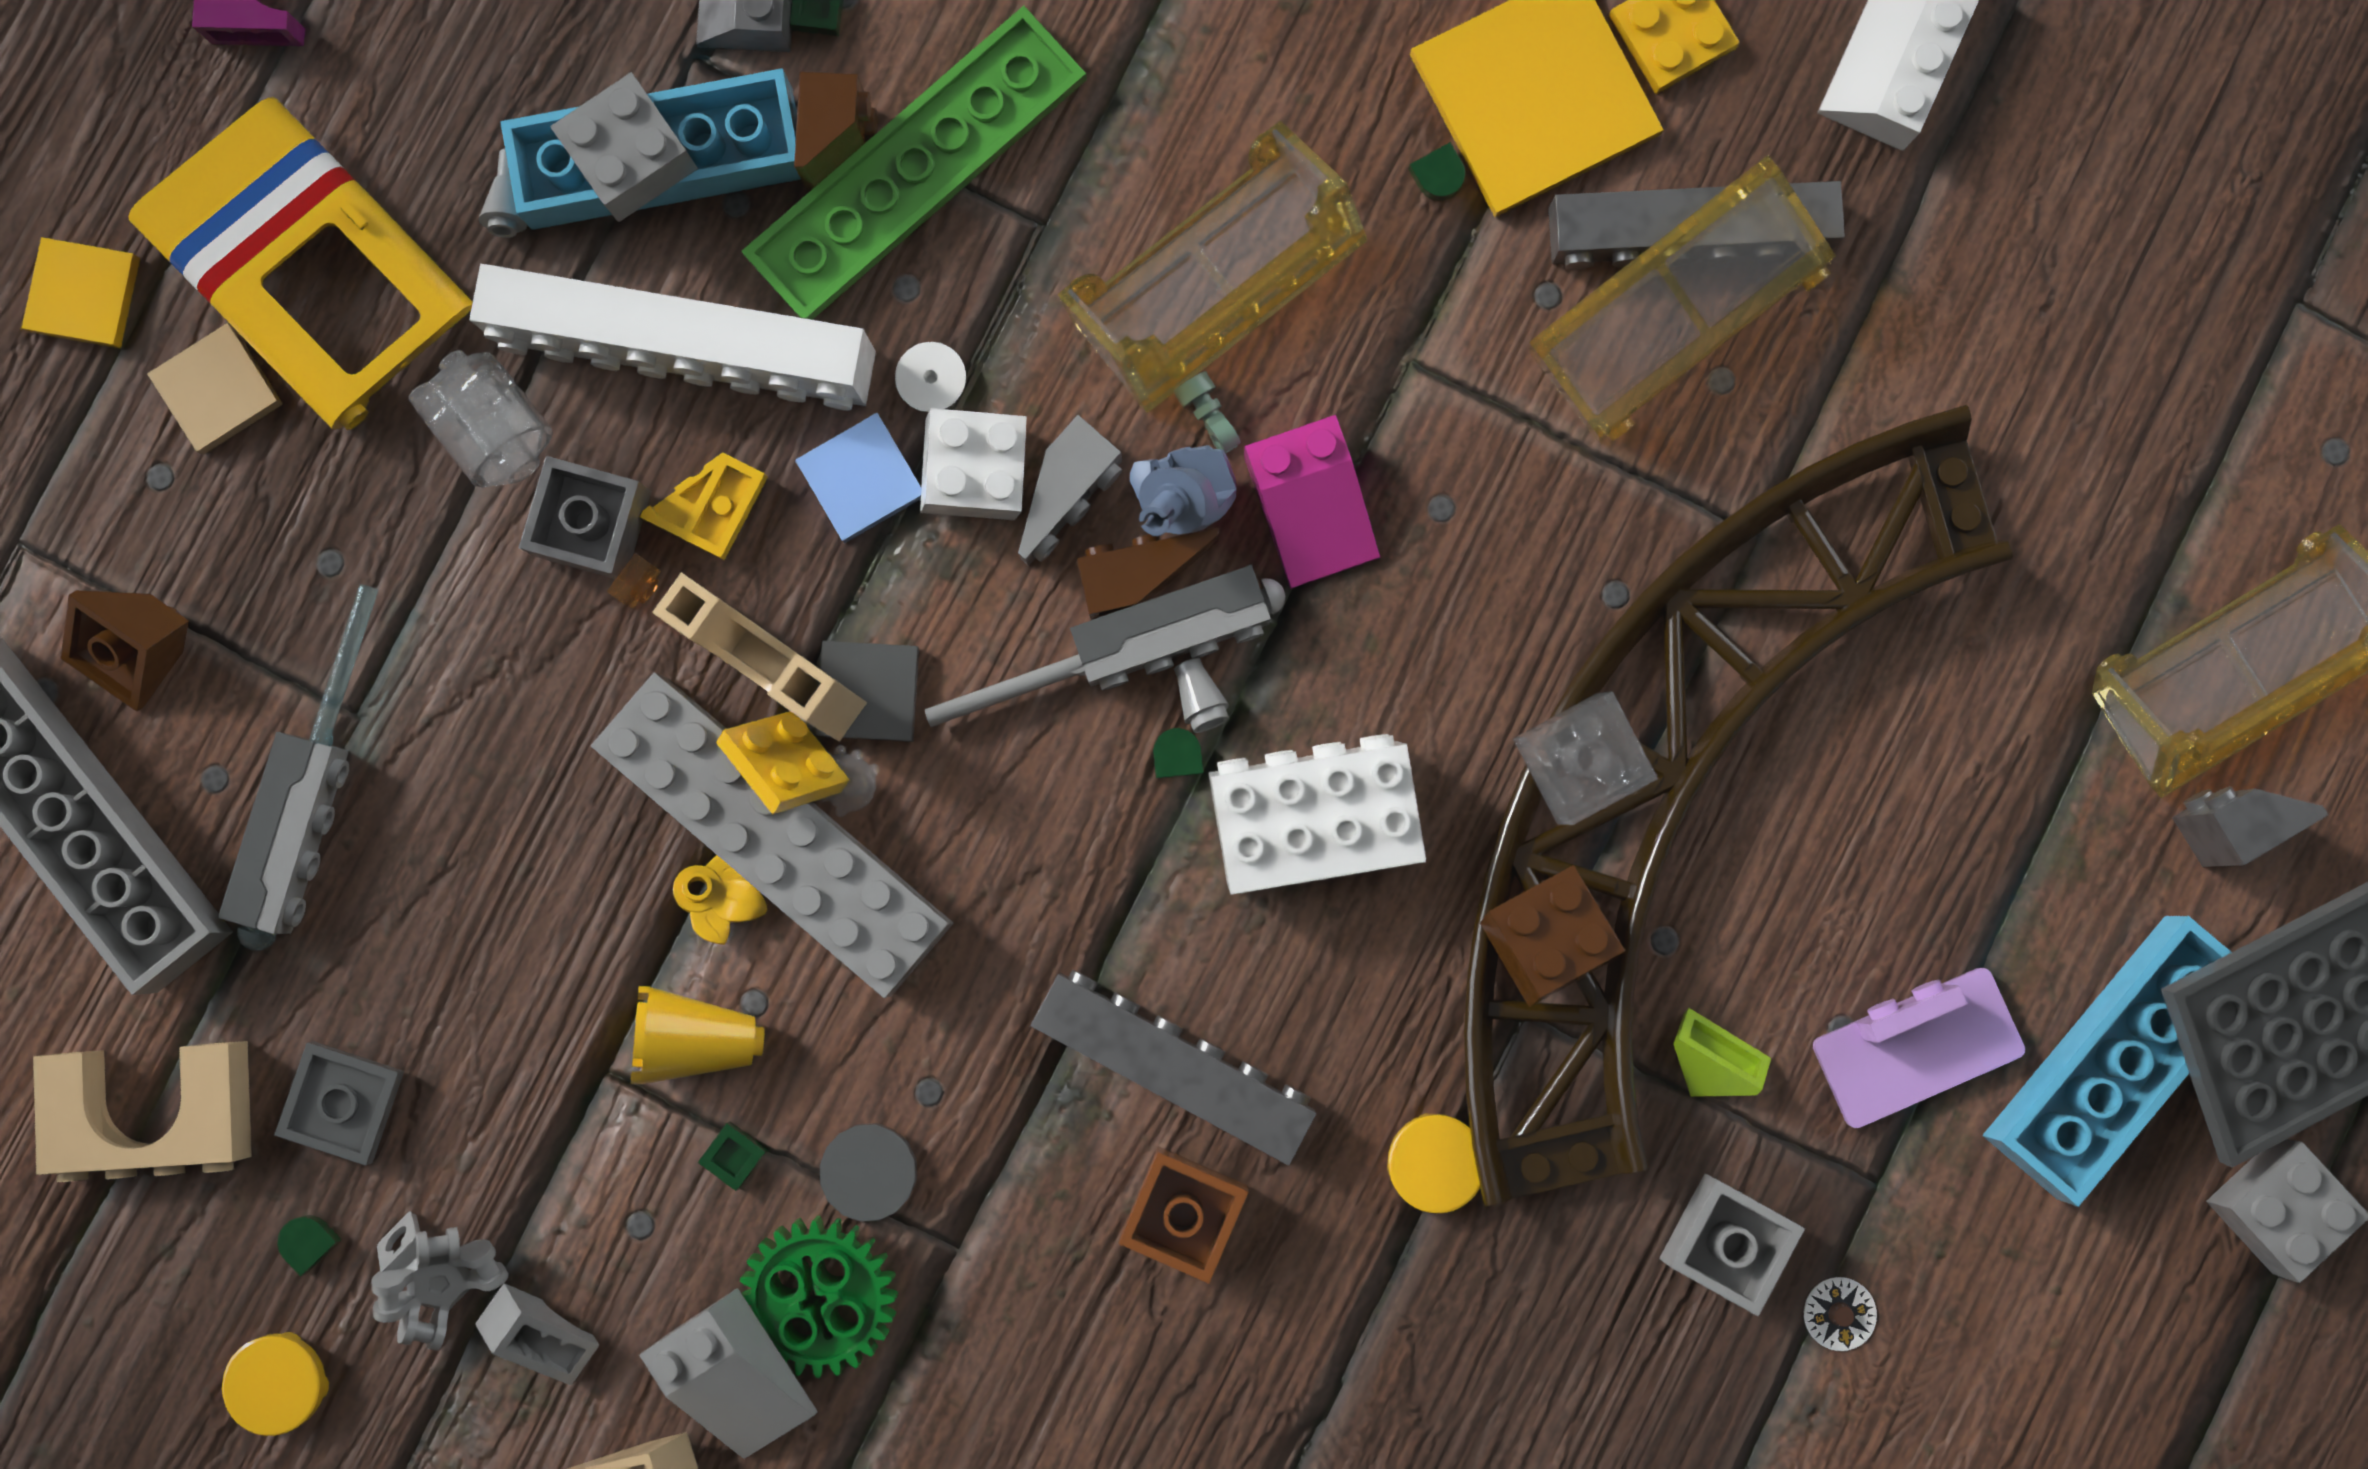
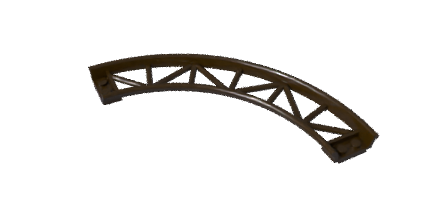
[1464,405,2013,1207]

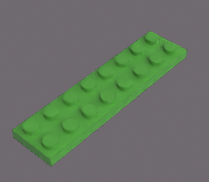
[741,5,1087,320]

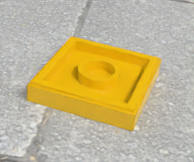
[21,237,140,348]

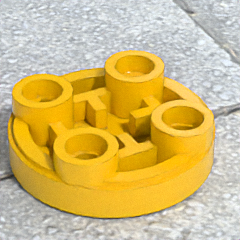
[1387,1114,1480,1213]
[222,1332,329,1436]

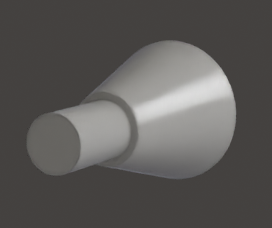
[478,149,527,238]

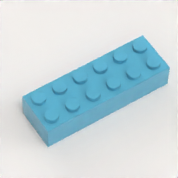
[500,68,801,230]
[1982,916,2231,1207]

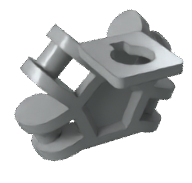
[371,1211,508,1351]

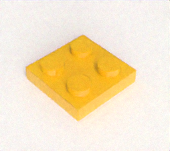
[1608,0,1740,94]
[716,711,849,815]

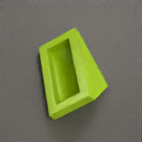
[1674,1008,1771,1097]

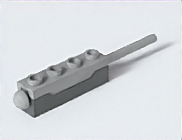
[925,565,1285,727]

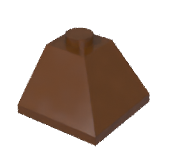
[61,590,189,712]

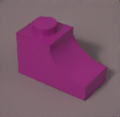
[192,0,305,46]

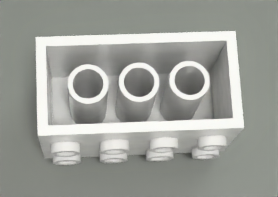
[1209,734,1426,894]

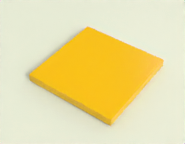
[1410,0,1664,217]

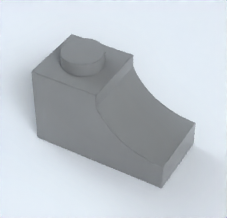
[475,1283,599,1385]

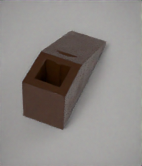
[1077,527,1219,620]

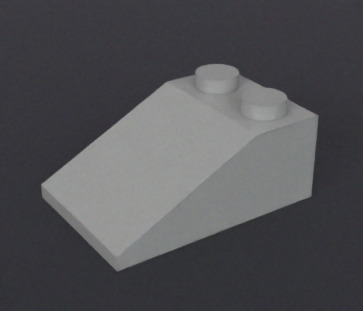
[639,1288,818,1459]

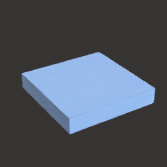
[795,413,922,543]

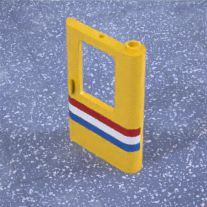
[128,97,473,430]

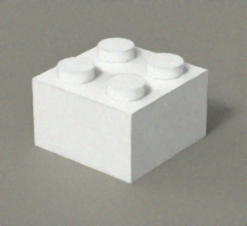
[920,408,1027,520]

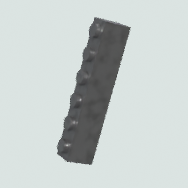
[1549,181,1845,269]
[1030,969,1316,1165]

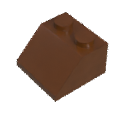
[794,72,877,193]

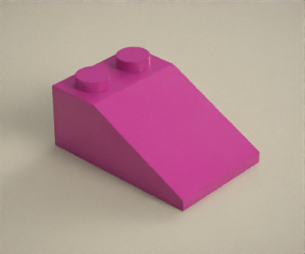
[1244,415,1380,589]

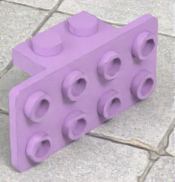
[1813,968,2025,1128]

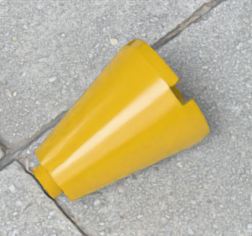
[631,986,764,1085]

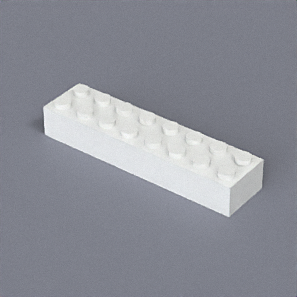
[469,263,876,410]

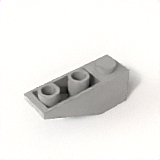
[1018,415,1122,566]

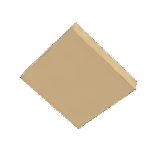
[148,323,283,455]

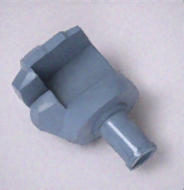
[1130,445,1237,536]

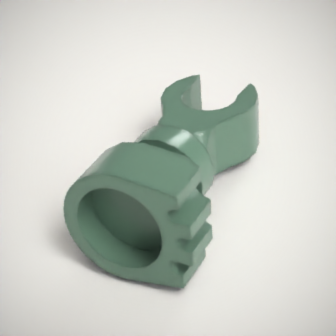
[1174,371,1241,453]

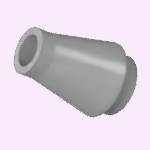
[1174,658,1229,733]

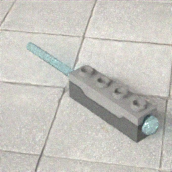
[218,584,379,951]

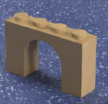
[652,572,867,742]
[33,1041,252,1182]

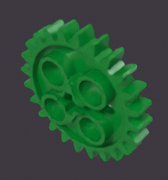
[739,1216,899,1378]

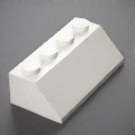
[1818,0,1979,151]

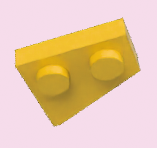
[640,452,768,560]

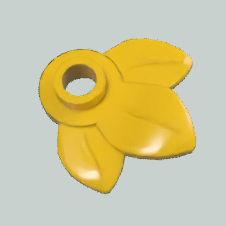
[673,855,767,945]

